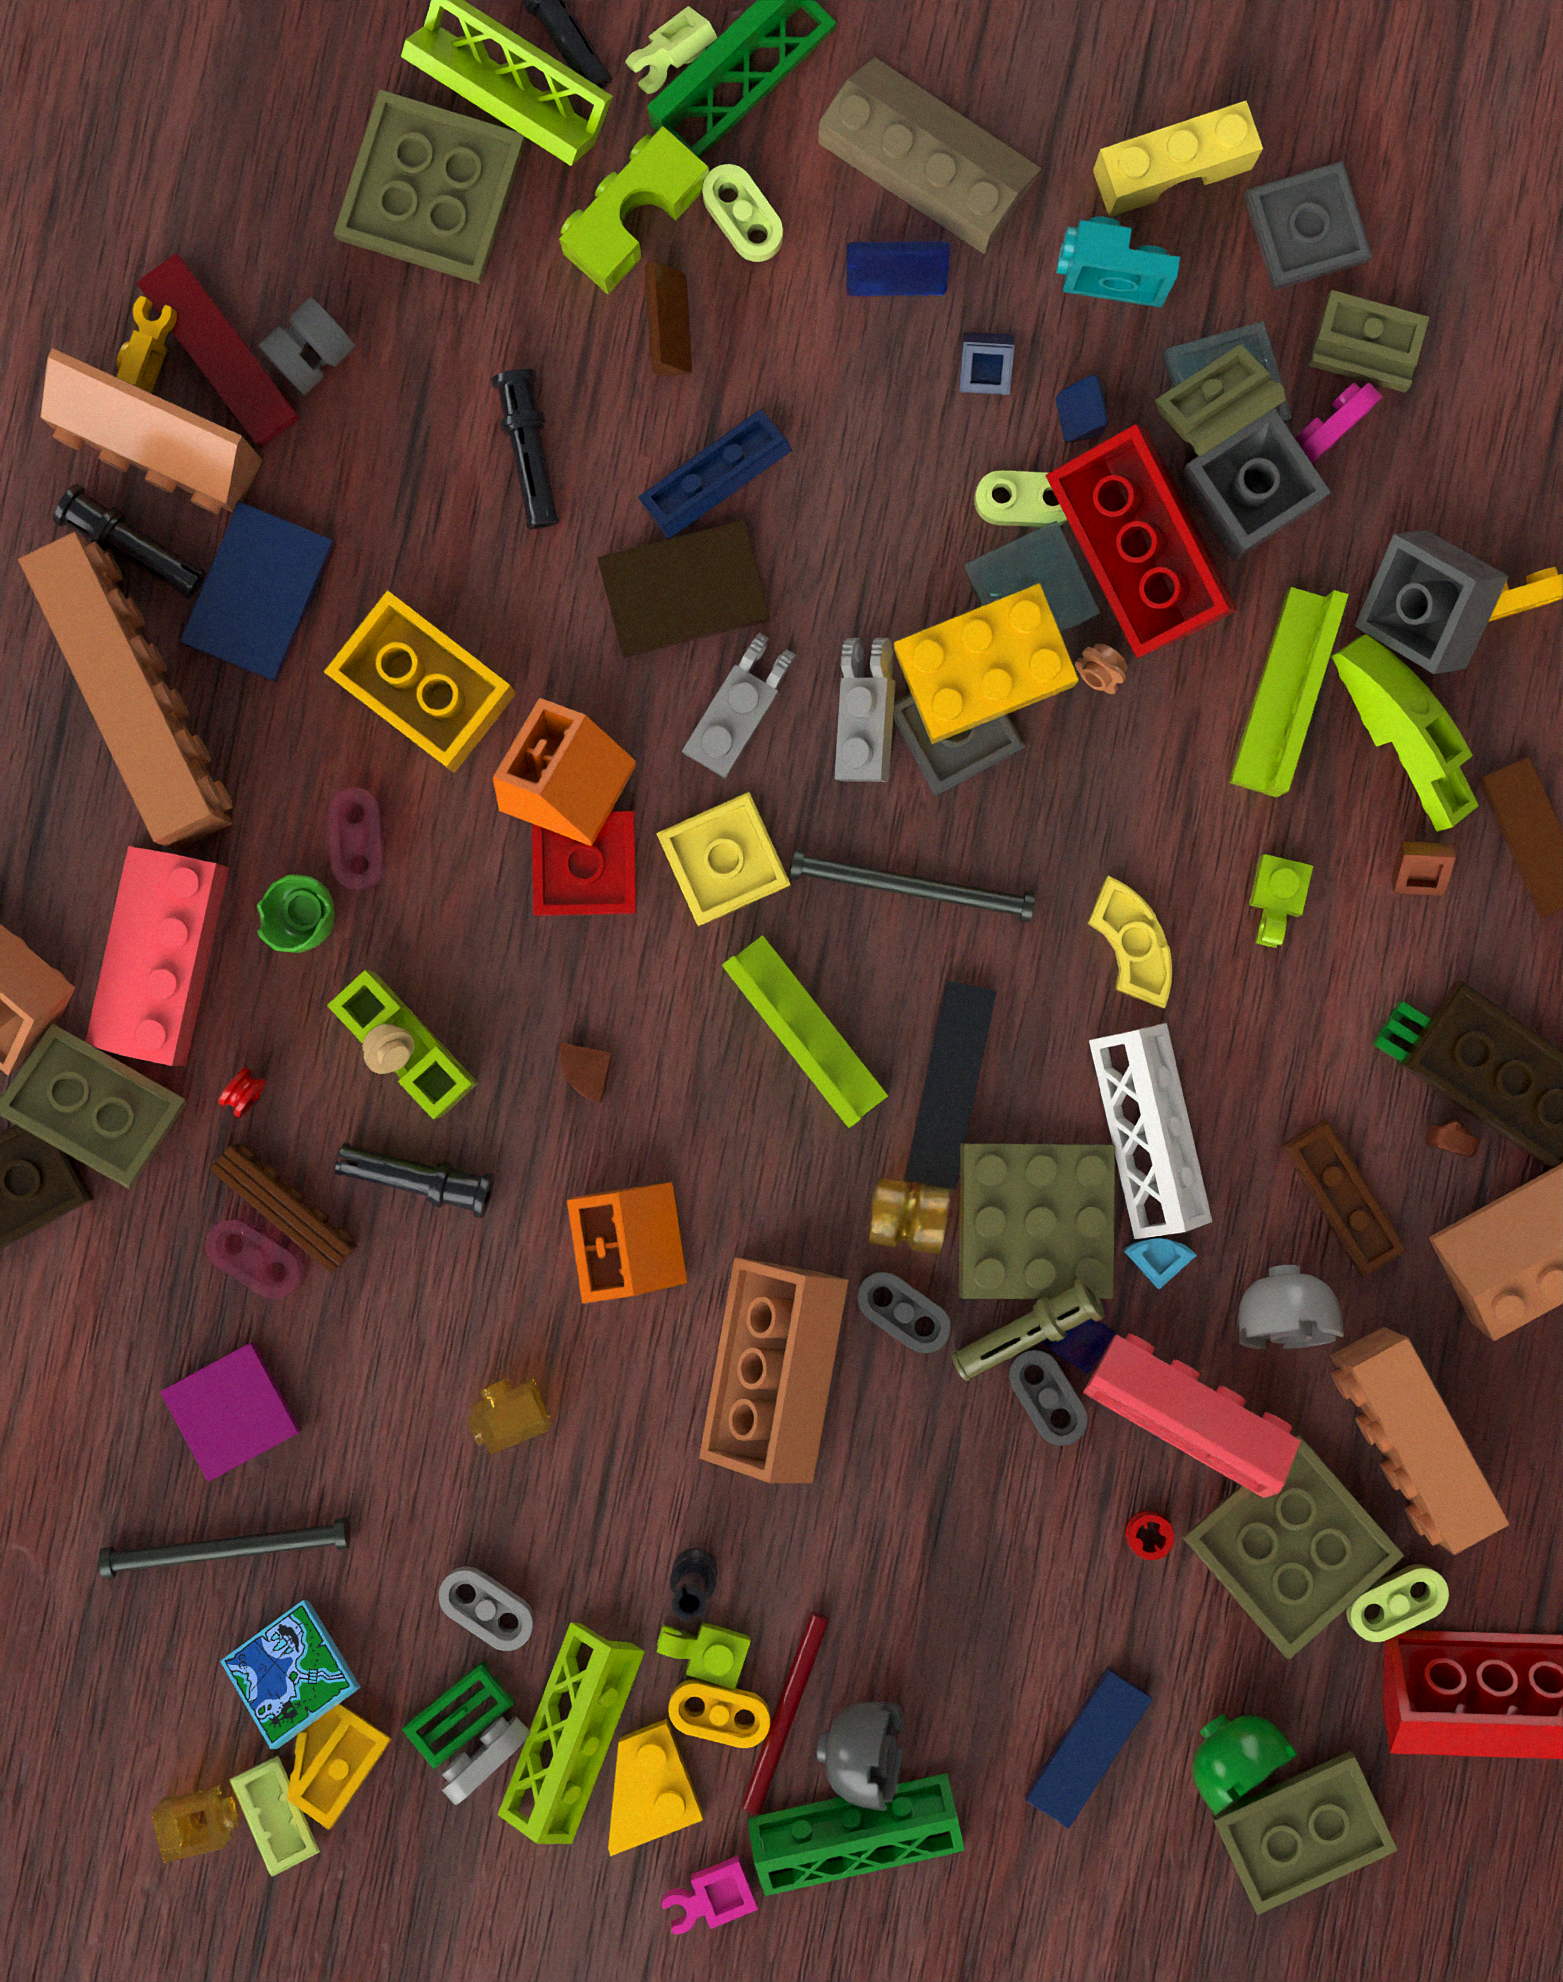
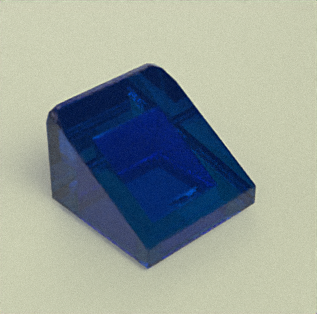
[1041,1318,1116,1374]

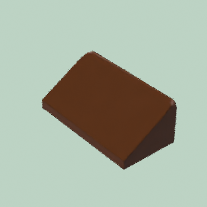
[645,261,692,376]

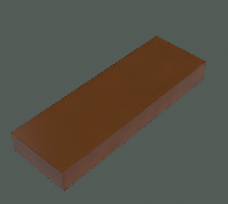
[1478,757,1563,918]
[1281,1119,1408,1277]

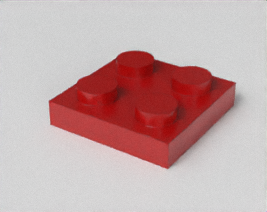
[532,811,637,916]

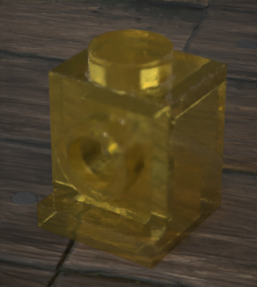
[151,1786,238,1863]

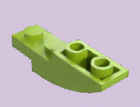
[1331,634,1479,832]

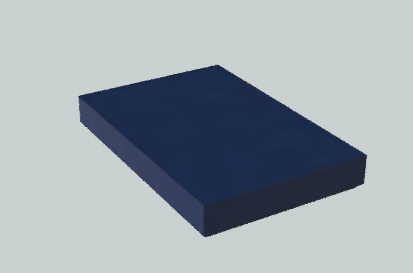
[180,502,335,683]

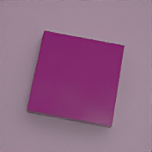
[160,1341,301,1482]

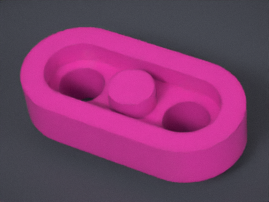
[1295,382,1383,464]

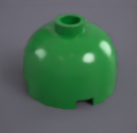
[1191,1713,1298,1815]

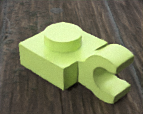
[625,6,718,94]

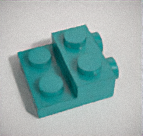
[1056,217,1180,308]

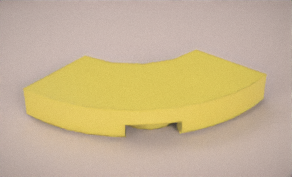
[1087,876,1172,1009]

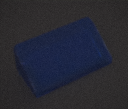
[846,241,950,296]

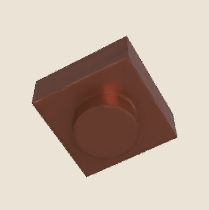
[1391,841,1456,896]

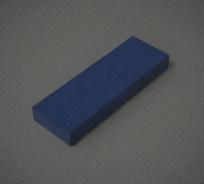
[638,409,792,539]
[1024,1667,1153,1829]

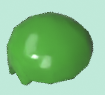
[257,874,335,953]

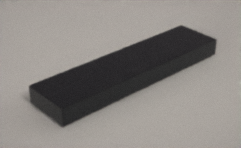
[904,980,997,1191]

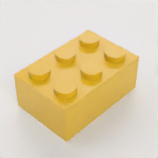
[894,583,1079,744]
[324,590,517,774]

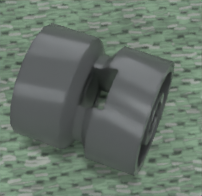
[258,297,356,396]

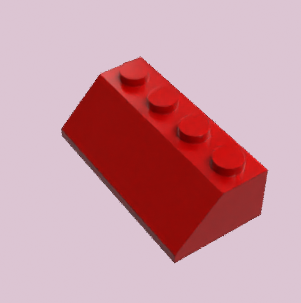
[1045,424,1238,658]
[1382,1630,1563,1759]

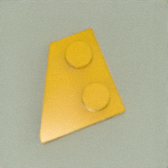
[287,1703,392,1830]
[608,1719,704,1856]

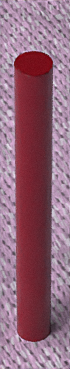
[741,1612,830,1814]

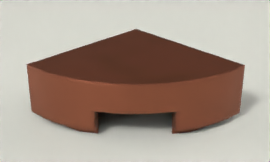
[560,1042,612,1103]

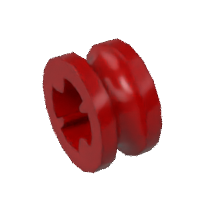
[218,1066,267,1118]
[1125,1510,1174,1561]

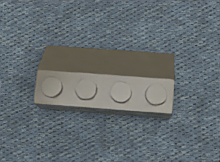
[818,57,1042,255]

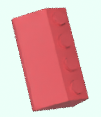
[85,846,229,1066]
[1082,1333,1301,1498]

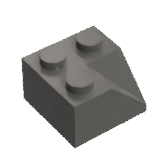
[1178,408,1331,561]
[1354,530,1509,674]

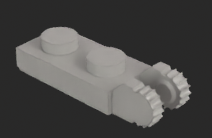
[682,632,796,779]
[834,638,895,782]

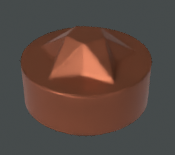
[1425,1120,1481,1158]

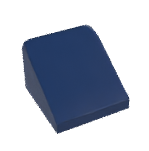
[959,332,1015,395]
[1056,374,1109,443]

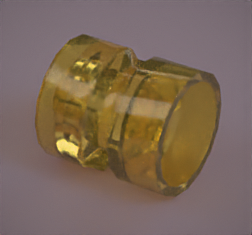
[868,1177,949,1254]

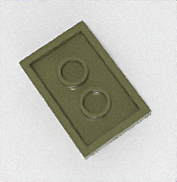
[0,1023,187,1190]
[1211,1751,1398,1915]

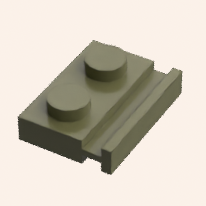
[1308,290,1430,393]
[1155,344,1286,457]

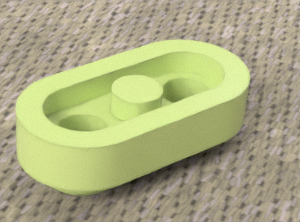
[703,164,783,262]
[974,470,1067,528]
[1346,1564,1449,1642]

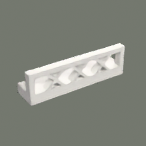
[1089,1023,1212,1239]

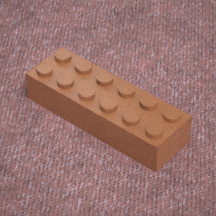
[18,532,233,850]

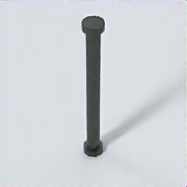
[789,849,1036,923]
[99,1518,350,1579]

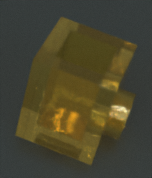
[468,1377,552,1455]

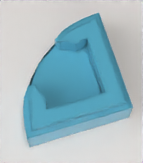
[1123,1237,1197,1289]

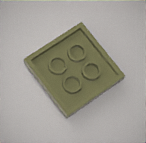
[333,89,526,284]
[959,1143,1115,1299]
[1182,1435,1404,1659]

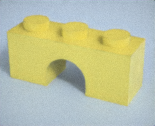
[1093,100,1263,217]

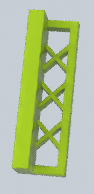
[401,0,613,166]
[1228,587,1349,797]
[722,935,888,1128]
[498,1622,645,1844]

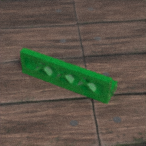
[647,0,836,159]
[747,1773,965,1896]

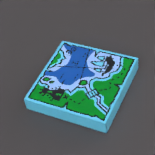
[220,1600,361,1749]

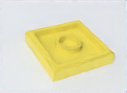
[656,792,791,927]

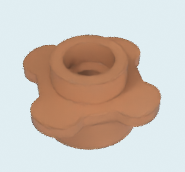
[1075,644,1127,694]

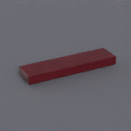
[136,253,300,448]

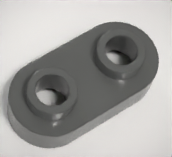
[857,1270,951,1353]
[1008,1348,1088,1446]

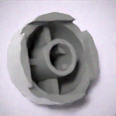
[1237,1265,1344,1349]

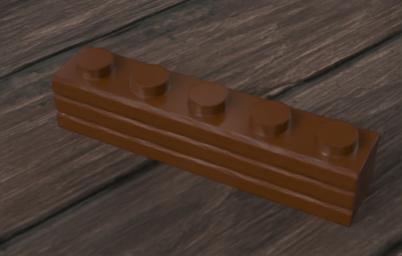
[209,1144,357,1273]

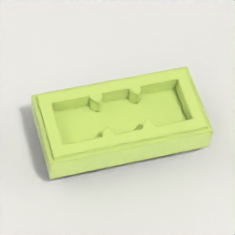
[229,1756,320,1877]

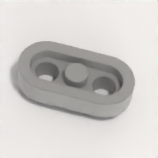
[439,1566,535,1651]
[441,1716,531,1805]

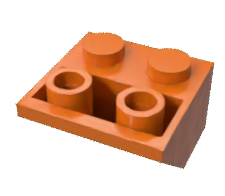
[493,698,636,846]
[567,1182,688,1304]

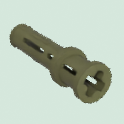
[951,1277,1105,1381]

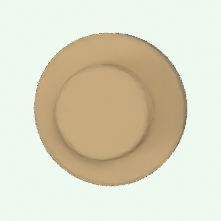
[363,1024,414,1074]

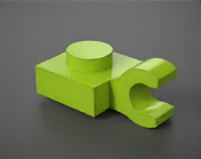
[1249,854,1313,948]
[657,1621,751,1690]

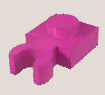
[661,1855,758,1934]

